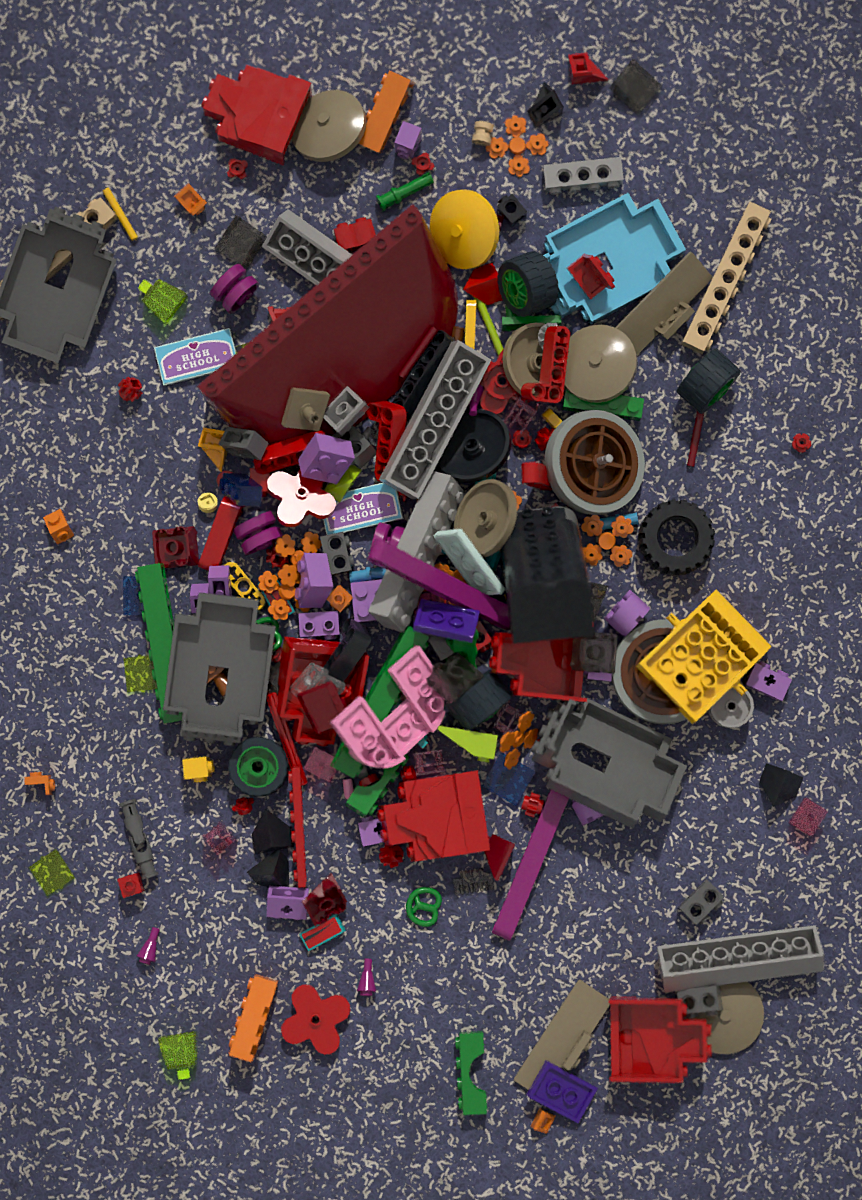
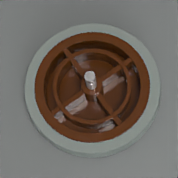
[545,410,645,515]
[612,620,687,724]

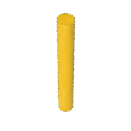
[103,187,138,241]

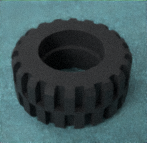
[638,499,715,576]

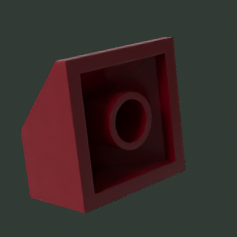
[484,833,515,881]

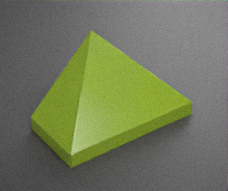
[324,465,362,503]

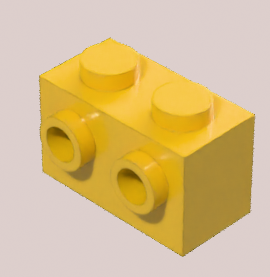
[182,757,215,782]

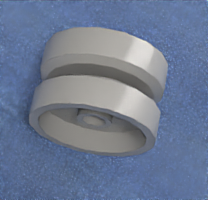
[708,688,754,728]

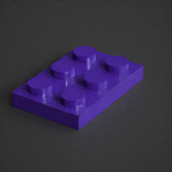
[413,599,480,643]
[526,1060,598,1123]

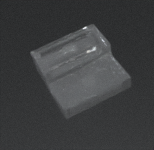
[289,662,345,698]

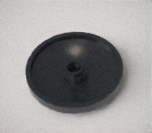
[437,409,512,483]

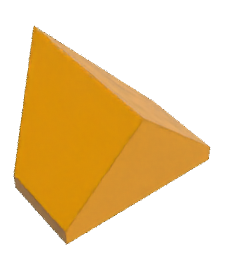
[198,428,228,472]

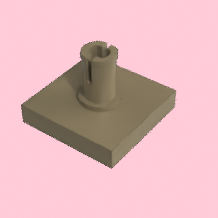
[281,387,330,431]

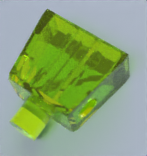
[138,279,188,326]
[158,1031,198,1080]

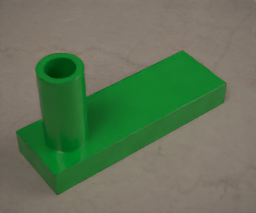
[502,304,561,331]

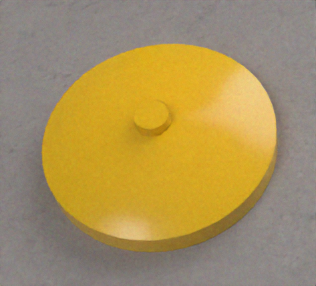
[429,189,499,269]

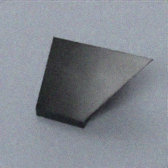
[527,81,564,128]
[759,763,803,807]
[252,808,294,854]
[247,848,289,888]

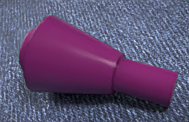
[468,384,484,416]
[136,927,160,965]
[357,959,376,996]

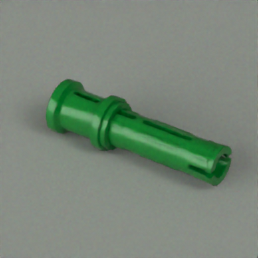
[376,172,434,212]

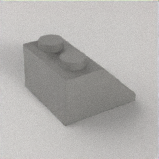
[323,386,370,436]

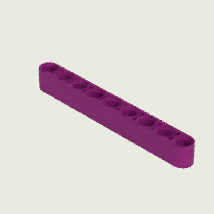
[368,539,510,630]
[492,789,569,941]

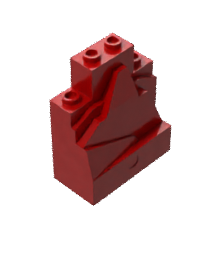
[201,65,312,166]
[489,623,594,702]
[276,637,369,746]
[377,770,490,862]
[609,996,712,1083]

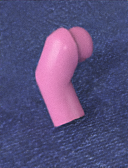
[343,779,355,800]

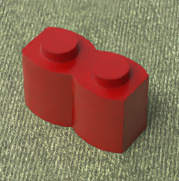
[334,217,376,252]

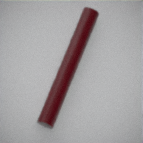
[398,326,439,379]
[687,412,704,467]

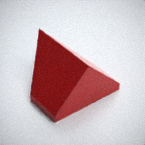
[568,53,609,85]
[463,262,503,306]

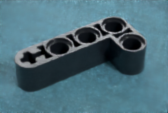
[312,618,371,689]

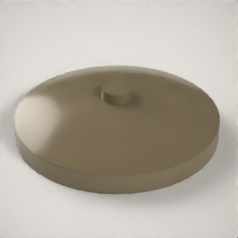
[291,90,366,162]
[503,323,566,397]
[564,325,638,403]
[454,479,517,558]
[684,982,764,1054]

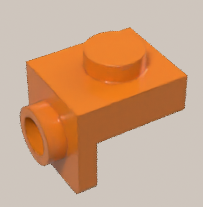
[174,183,207,216]
[43,508,74,544]
[326,585,353,612]
[24,772,55,795]

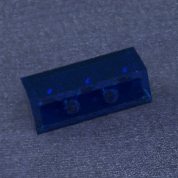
[219,473,263,507]

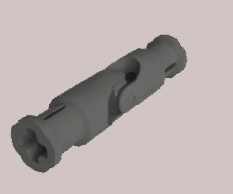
[119,799,159,880]

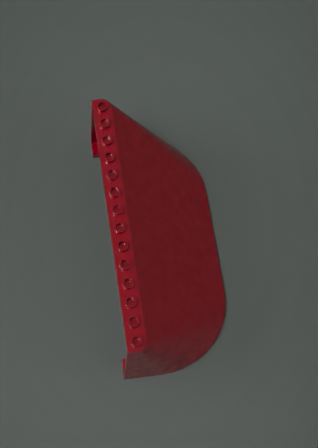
[197,204,458,445]

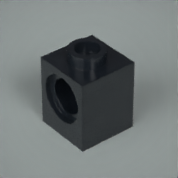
[497,193,527,228]

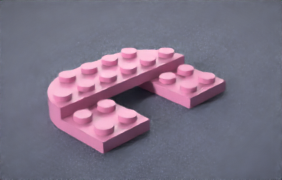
[330,645,447,768]

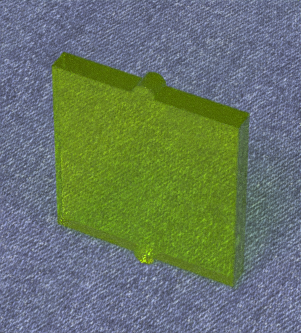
[124,654,157,693]
[29,849,75,896]

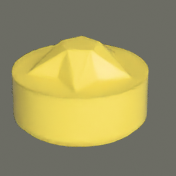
[198,493,218,513]

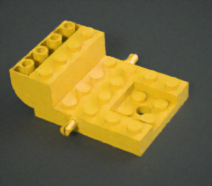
[636,589,772,724]

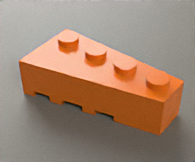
[358,70,415,153]
[228,974,279,1062]

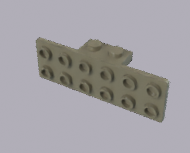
[615,252,713,355]
[514,979,610,1090]

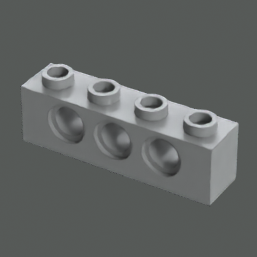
[543,157,624,195]

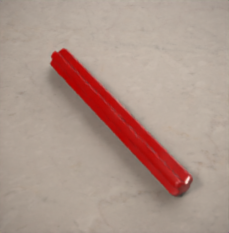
[266,692,308,786]

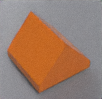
[531,1108,555,1134]

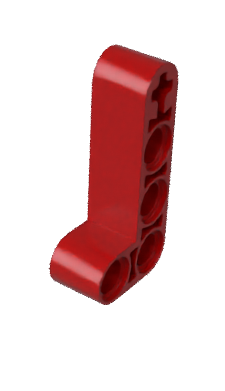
[521,326,570,403]
[366,401,407,482]
[253,431,326,474]
[521,462,552,490]
[198,493,246,571]

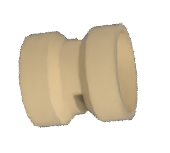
[472,121,494,146]

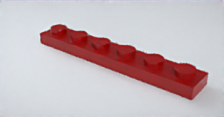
[288,766,307,887]

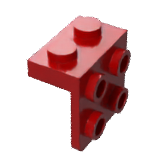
[566,254,615,300]

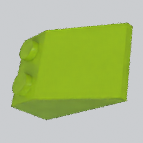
[438,726,498,763]

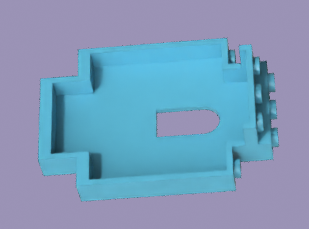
[543,193,686,325]

